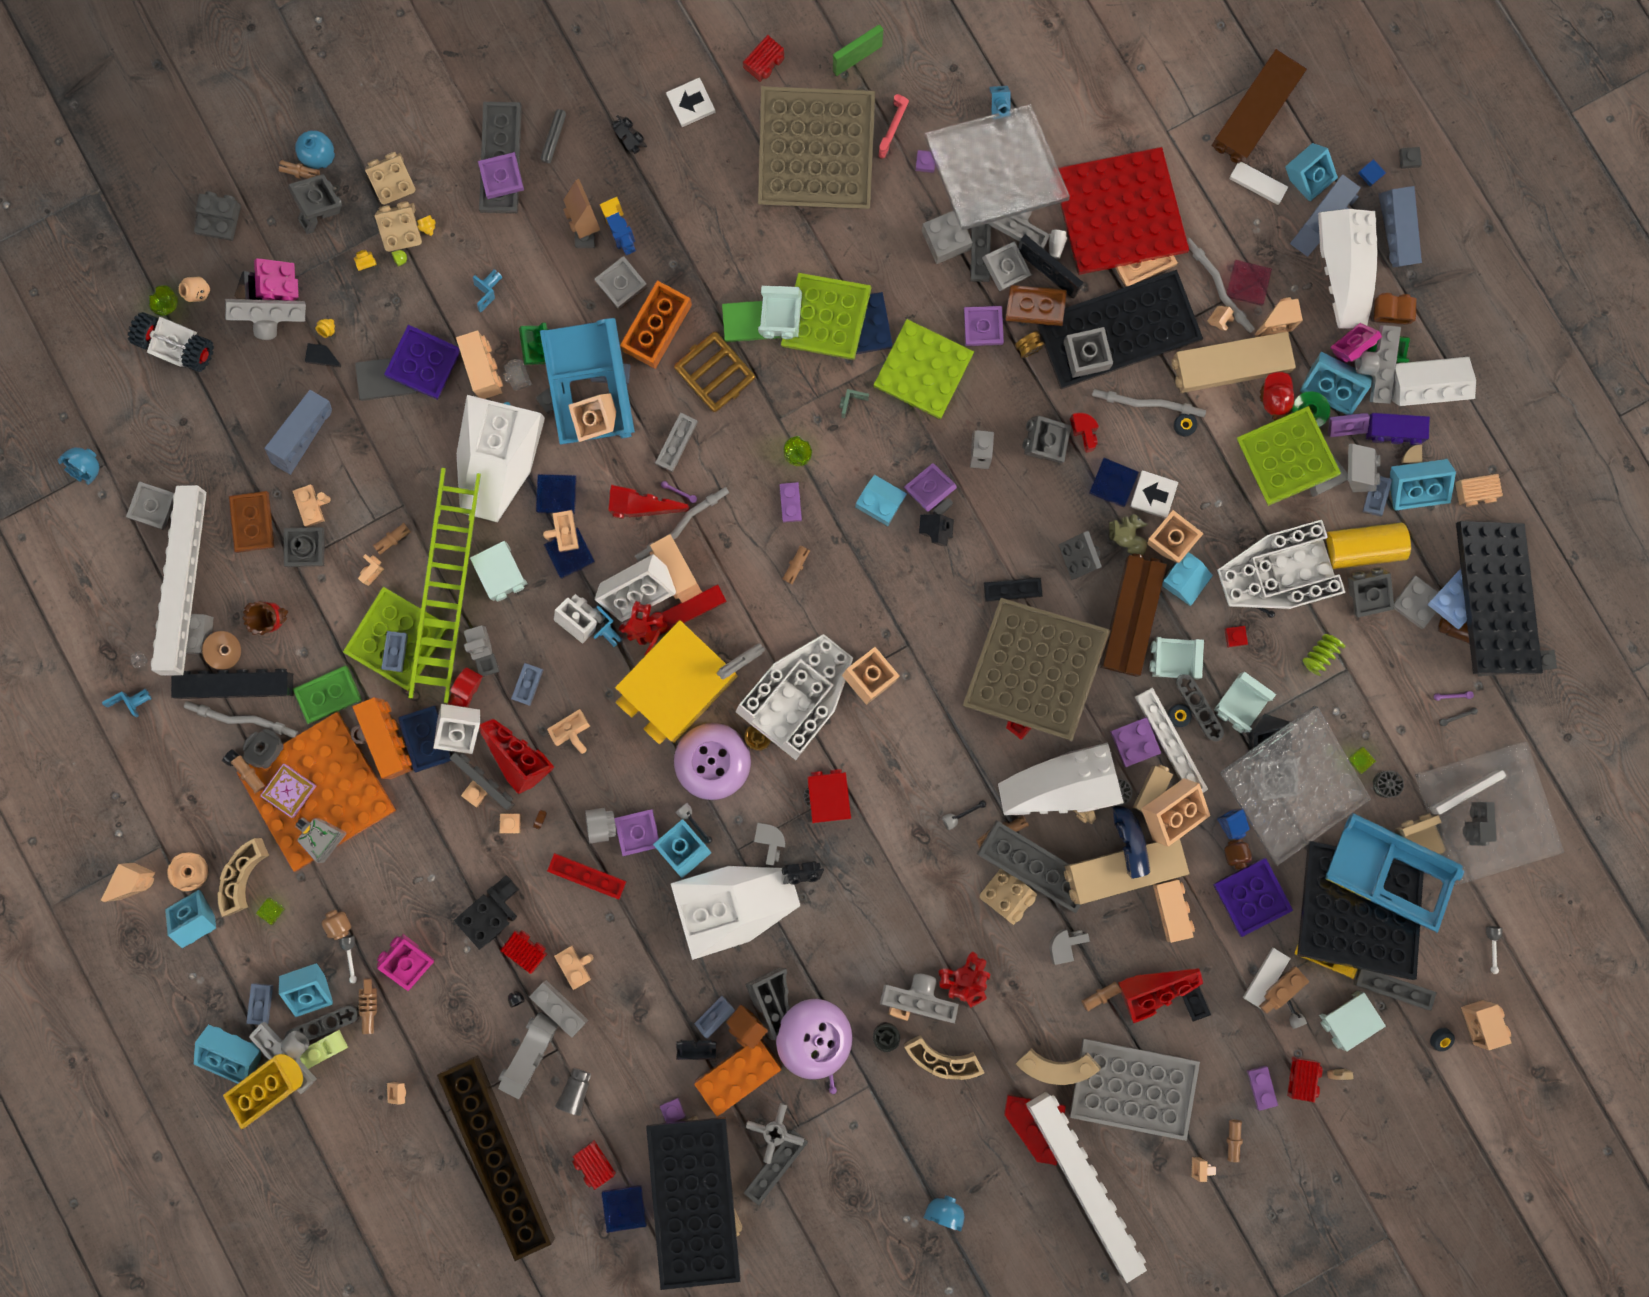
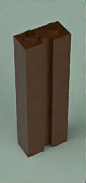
[1211,49,1307,164]
[1100,553,1167,677]

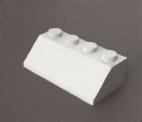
[1392,357,1476,406]
[595,554,676,622]

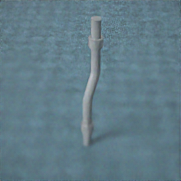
[1187,238,1255,334]
[1092,389,1206,417]
[635,487,729,562]
[184,701,299,738]

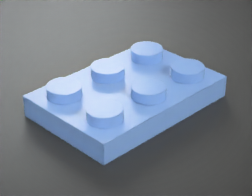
[1428,569,1467,630]

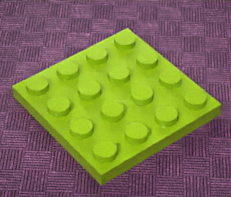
[781,273,872,360]
[873,319,974,420]
[1237,406,1341,506]
[343,587,448,691]

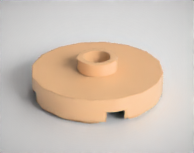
[167,852,208,891]

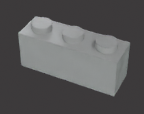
[529,980,588,1038]

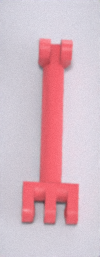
[878,94,909,159]

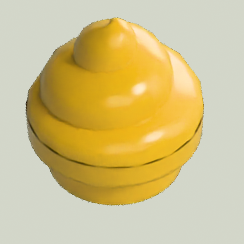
[417,215,436,236]
[315,319,335,338]

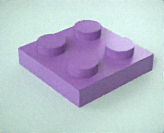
[478,152,524,199]
[964,306,1004,346]
[904,463,957,512]
[1110,717,1161,767]
[614,809,659,856]

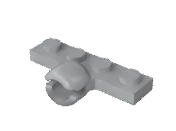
[975,197,1050,248]
[225,299,306,340]
[1355,325,1401,404]
[880,974,959,1024]
[249,1022,317,1094]

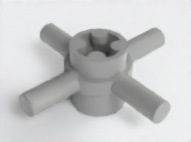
[746,1103,805,1164]

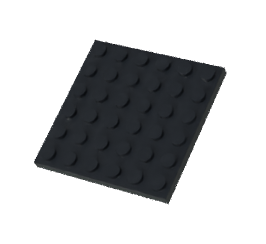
[1297,841,1424,980]

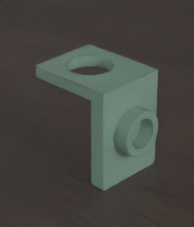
[839,389,869,418]

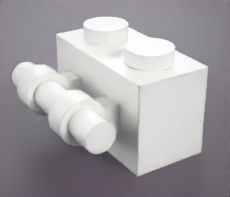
[554,594,605,644]

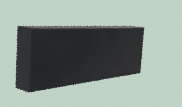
[983,578,1043,602]

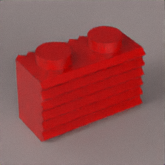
[743,35,785,82]
[500,930,548,974]
[1287,1057,1323,1103]
[572,1140,616,1190]

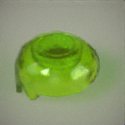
[149,285,178,316]
[783,436,812,467]

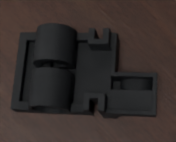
[453,875,519,950]

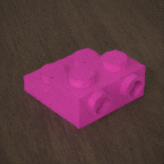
[254,258,298,301]
[1330,323,1382,363]
[377,934,434,991]

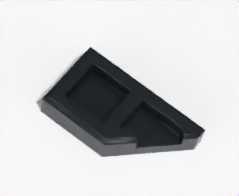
[305,343,341,368]

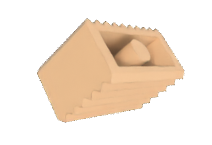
[1455,474,1503,507]

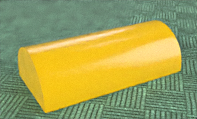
[1326,522,1411,569]
[223,1054,303,1130]

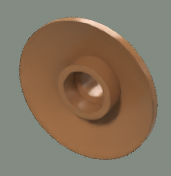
[202,631,241,670]

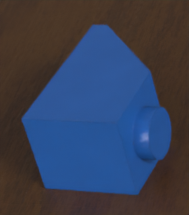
[1217,809,1250,840]

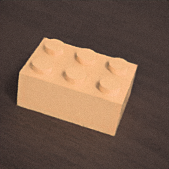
[456,330,503,399]
[650,534,702,603]
[1141,778,1210,846]

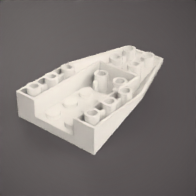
[456,395,545,522]
[1217,520,1345,609]
[736,634,853,760]
[671,866,800,960]

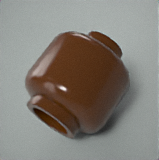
[1224,839,1252,869]

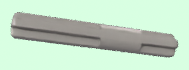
[717,644,765,679]

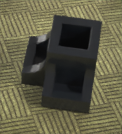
[919,514,954,546]

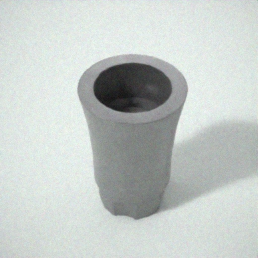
[555,1068,591,1116]

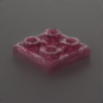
[1227,260,1272,306]

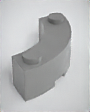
[498,1012,558,1099]

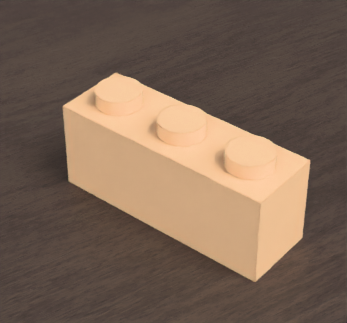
[1153,879,1195,943]

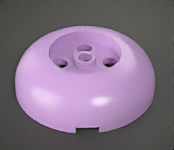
[674,723,751,800]
[776,999,852,1080]

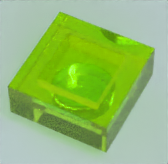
[1347,747,1376,774]
[256,897,285,925]

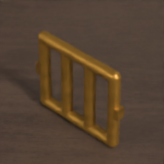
[674,332,755,412]

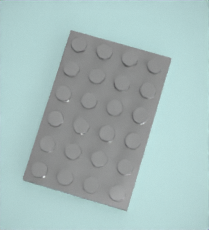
[1069,1038,1200,1141]

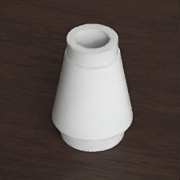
[1049,230,1068,259]

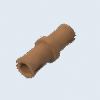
[279,160,320,179]
[373,522,411,555]
[782,546,810,585]
[231,755,265,793]
[1081,981,1121,1012]
[1227,1119,1243,1162]

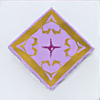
[261,764,316,818]

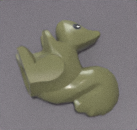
[1109,514,1147,555]

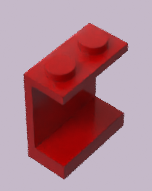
[807,769,851,823]

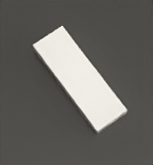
[1229,162,1288,205]
[1243,948,1291,1009]

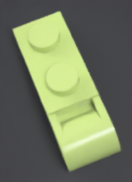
[300,1030,348,1069]

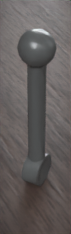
[1439,707,1478,726]

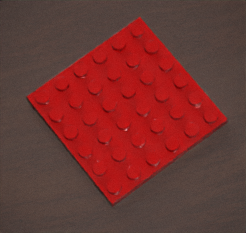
[1052,147,1189,275]

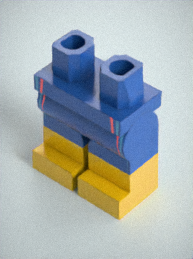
[600,197,636,255]

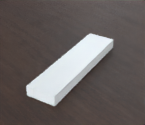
[1429,770,1506,814]

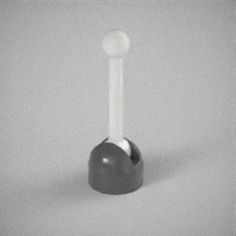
[1486,926,1503,974]
[339,935,357,983]

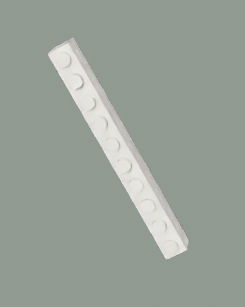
[151,485,207,675]
[1026,1092,1147,1283]

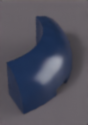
[1112,806,1150,879]

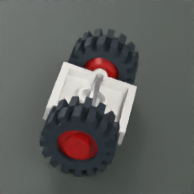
[128,312,214,372]

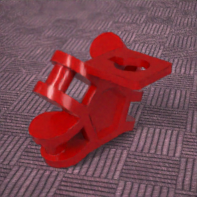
[619,601,667,656]
[938,952,991,1008]

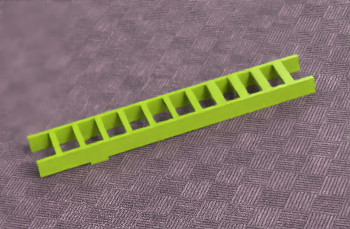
[408,468,481,703]

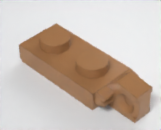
[1259,966,1309,1013]

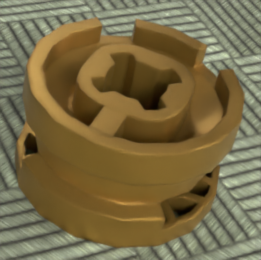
[1015,332,1045,359]
[745,725,771,751]

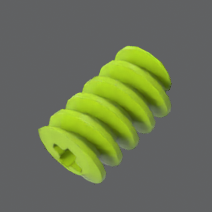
[1303,634,1345,676]

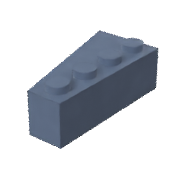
[1290,175,1361,257]
[1378,186,1422,268]
[264,390,332,475]

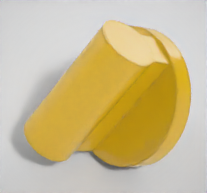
[354,250,377,271]

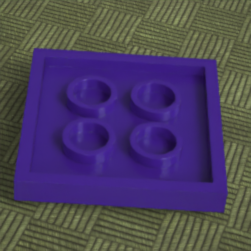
[384,325,460,400]
[1213,858,1293,937]

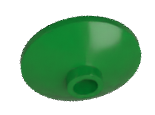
[1292,391,1330,427]

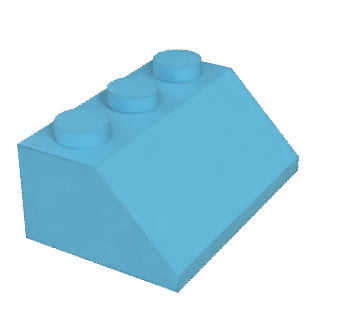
[1300,352,1372,415]
[1390,459,1456,511]
[194,1024,261,1084]

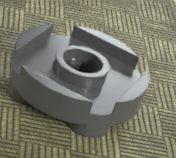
[243,729,284,769]

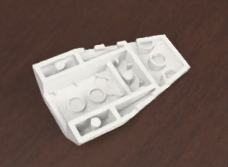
[1318,209,1377,329]
[998,743,1123,815]

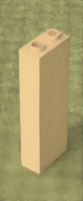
[1171,332,1296,393]
[1064,838,1189,904]

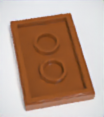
[1006,285,1067,326]
[229,491,275,553]

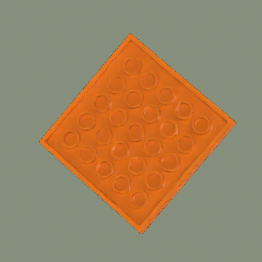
[237,712,396,872]

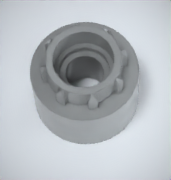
[585,808,616,844]

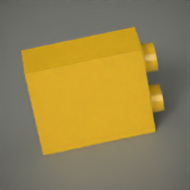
[615,620,738,744]

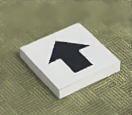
[666,77,716,127]
[1130,470,1178,519]

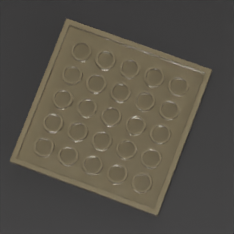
[758,86,875,209]
[963,598,1110,741]

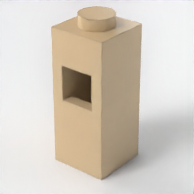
[1133,764,1173,813]

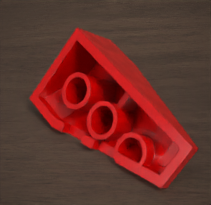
[608,485,690,519]
[479,719,554,794]
[1118,968,1203,1024]

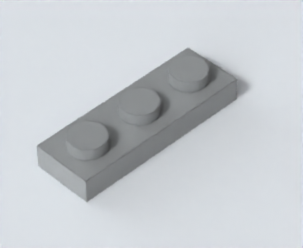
[655,412,698,472]

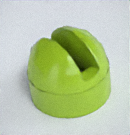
[391,250,407,267]

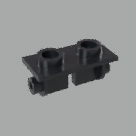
[612,115,647,154]
[782,861,824,885]
[676,1039,717,1060]

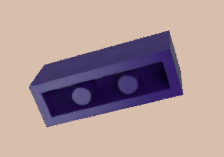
[1366,413,1430,445]

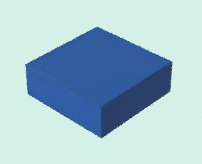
[1358,159,1386,187]

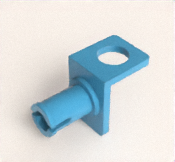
[989,86,1011,118]
[473,269,502,313]
[593,606,623,647]
[102,689,152,717]

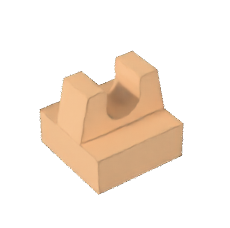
[1207,306,1235,331]
[1191,1157,1216,1182]

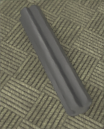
[541,109,566,163]

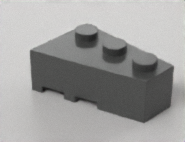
[745,968,790,1040]

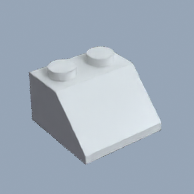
[433,704,480,754]

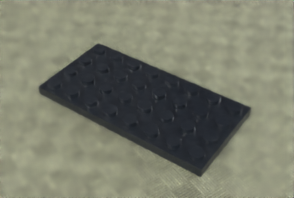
[1036,269,1203,390]
[1456,521,1543,675]
[646,1117,741,1290]

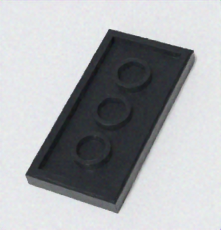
[1018,234,1084,298]

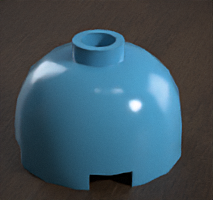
[295,130,335,169]
[57,447,100,485]
[923,1195,965,1232]

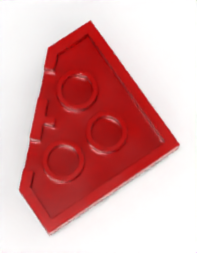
[1004,1095,1066,1166]

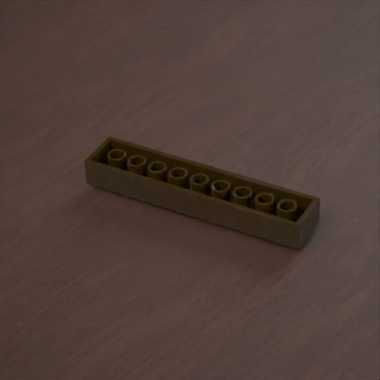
[437,1055,555,1261]

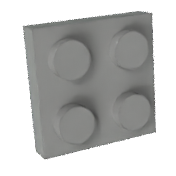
[982,241,1032,292]
[594,256,648,310]
[126,482,174,530]
[1394,575,1439,629]

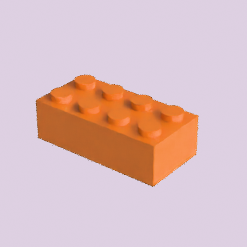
[620,280,692,369]
[352,697,413,779]
[694,1039,782,1117]

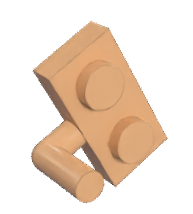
[293,484,331,527]
[543,510,579,552]
[547,709,590,754]
[554,946,594,990]

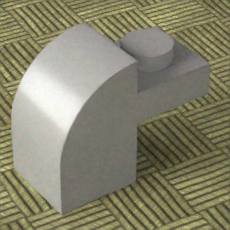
[464,625,492,660]
[754,822,785,865]
[1049,929,1090,965]

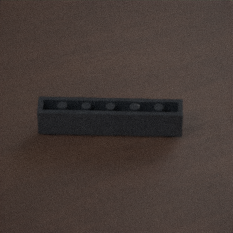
[171,669,294,699]

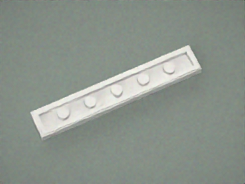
[1135,688,1208,792]

